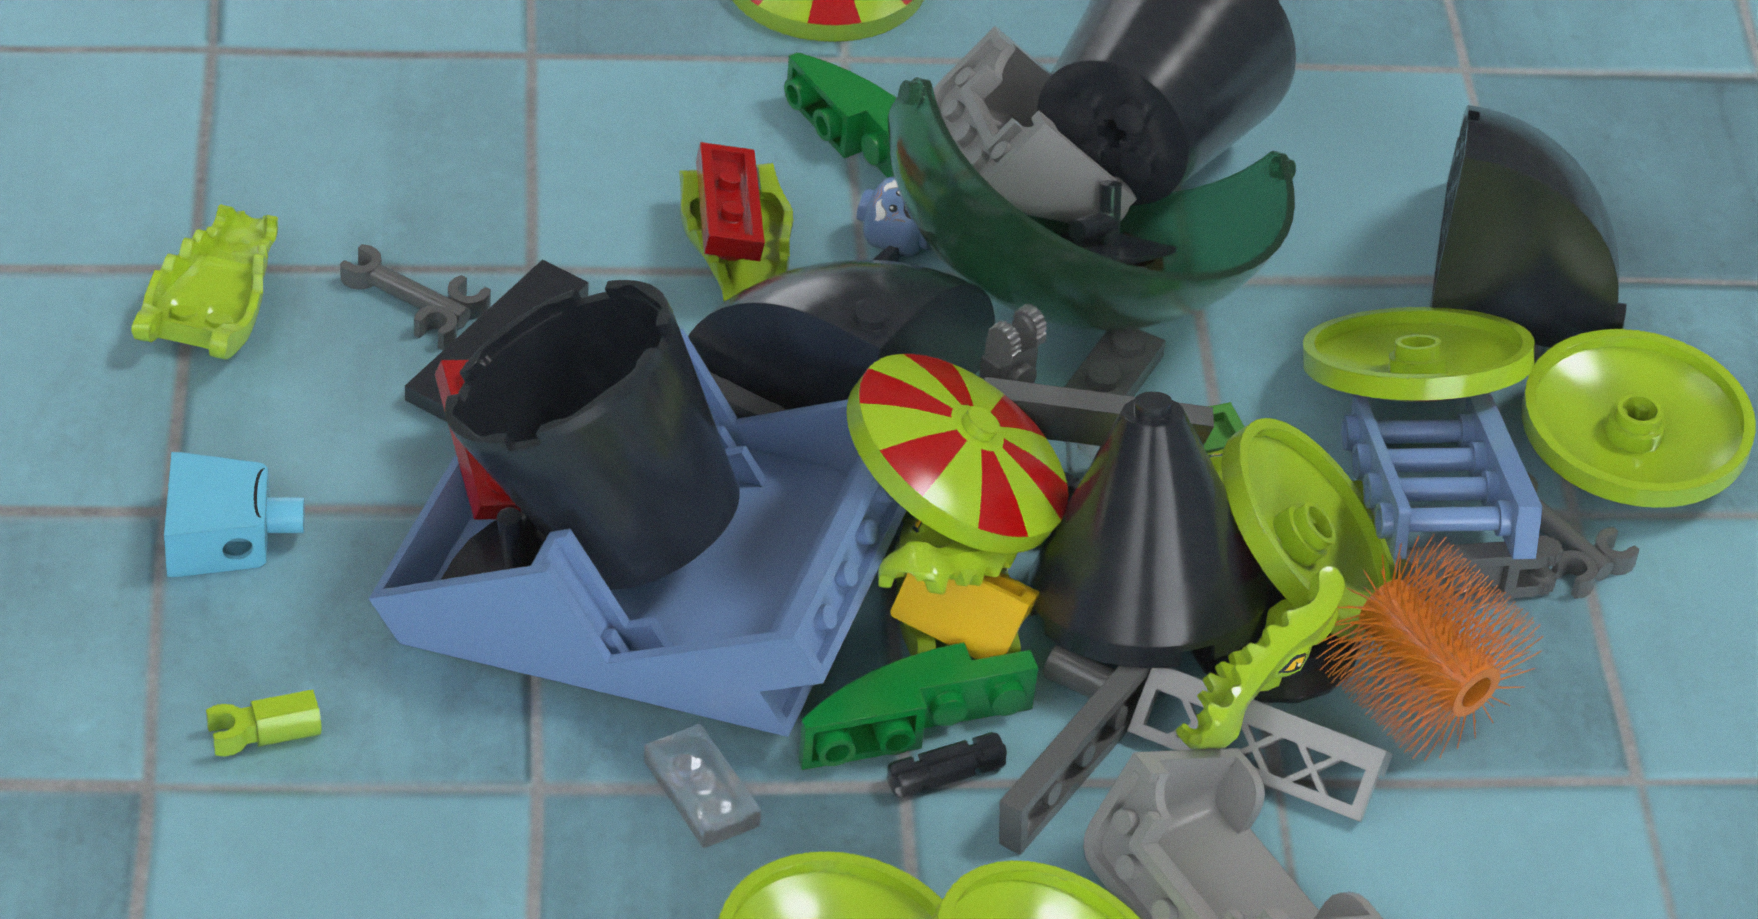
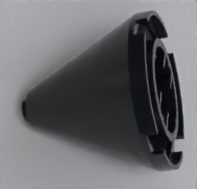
[1028,391,1272,668]

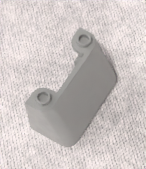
[924,26,1137,224]
[1083,748,1383,919]

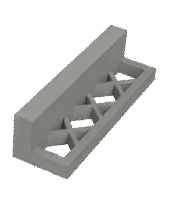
[1127,667,1393,822]

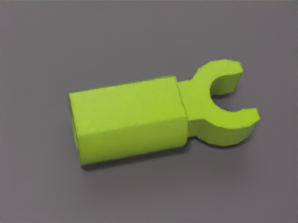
[206,689,322,756]

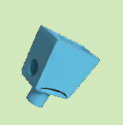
[164,452,305,577]

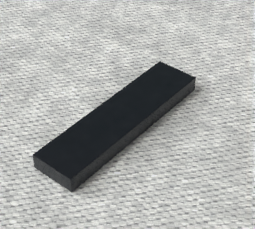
[405,259,589,423]

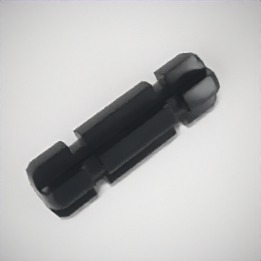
[886,732,1007,798]

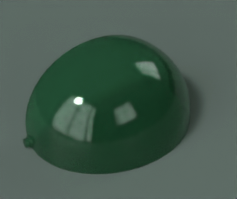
[887,77,1296,331]

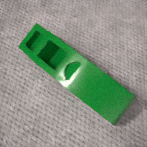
[784,52,945,207]
[799,642,1038,770]

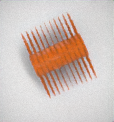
[1315,534,1544,761]

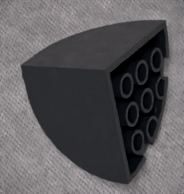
[1430,105,1627,348]
[688,260,995,410]

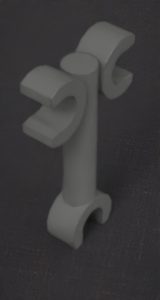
[340,244,491,350]
[1527,472,1640,599]

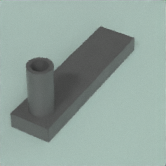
[983,377,1214,446]
[999,645,1151,855]

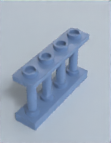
[1341,393,1542,559]

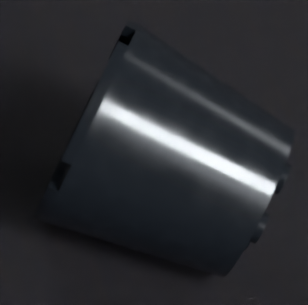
[1037,0,1296,206]
[445,280,740,590]

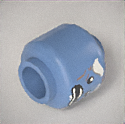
[856,177,943,257]

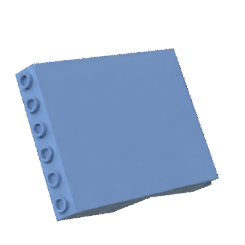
[369,329,907,737]

